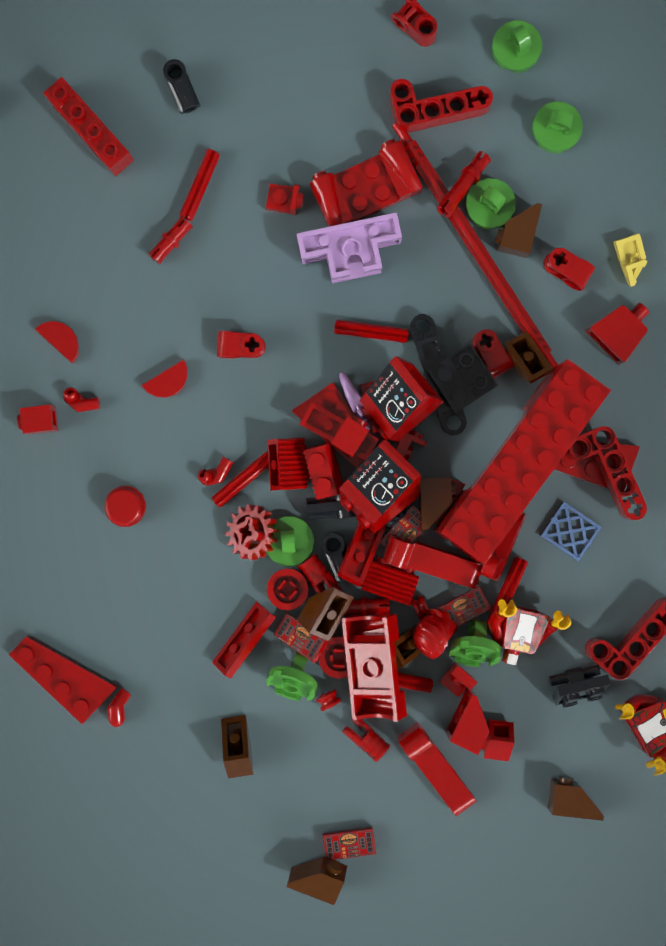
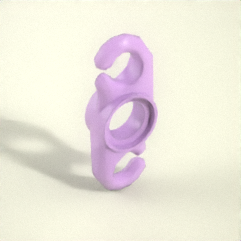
[339,372,371,430]

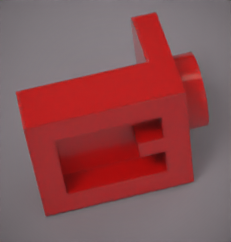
[266,183,304,215]
[395,430,427,461]
[440,662,478,697]

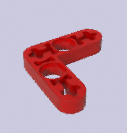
[480,512,526,581]

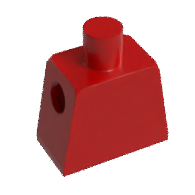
[585,303,650,365]

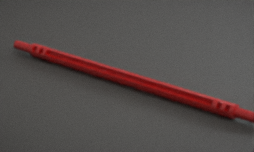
[392,122,558,368]

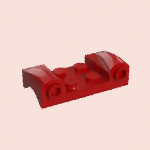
[310,139,423,227]
[342,614,407,721]

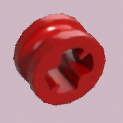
[411,594,430,620]
[316,689,341,711]

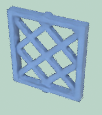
[540,502,601,561]

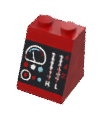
[359,356,443,442]
[339,439,421,534]

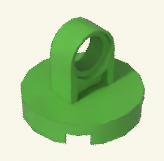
[491,20,542,73]
[531,101,583,154]
[465,178,516,230]
[266,516,314,566]
[449,618,501,667]
[266,651,317,701]

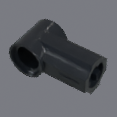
[163,59,201,114]
[306,494,357,520]
[322,531,347,583]

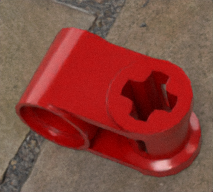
[390,0,438,47]
[543,248,595,291]
[472,329,514,378]
[217,331,266,358]

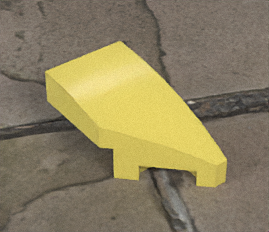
[613,233,648,287]

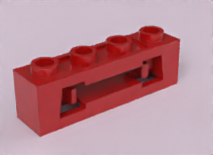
[43,77,134,177]

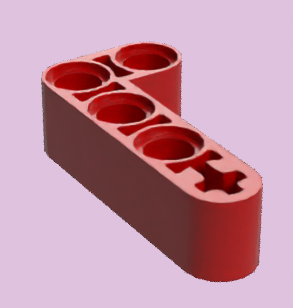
[390,79,493,133]
[566,426,647,520]
[383,534,483,589]
[585,597,666,680]
[397,722,477,817]

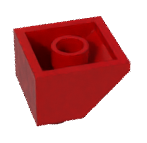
[445,687,490,755]

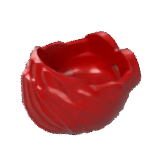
[413,608,458,659]

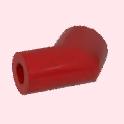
[63,387,100,412]
[198,457,234,486]
[107,688,131,727]

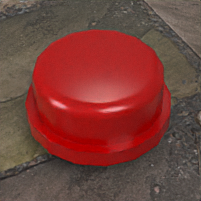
[105,486,146,527]
[267,568,308,610]
[318,636,348,679]

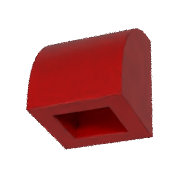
[484,719,515,762]

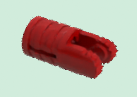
[298,553,342,594]
[342,719,390,762]

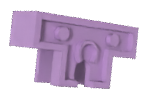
[297,212,402,284]

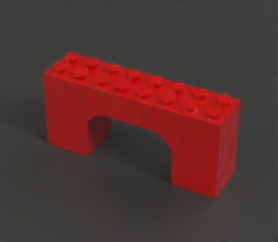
[433,359,611,565]

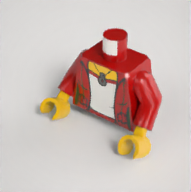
[488,599,571,665]
[615,694,666,776]

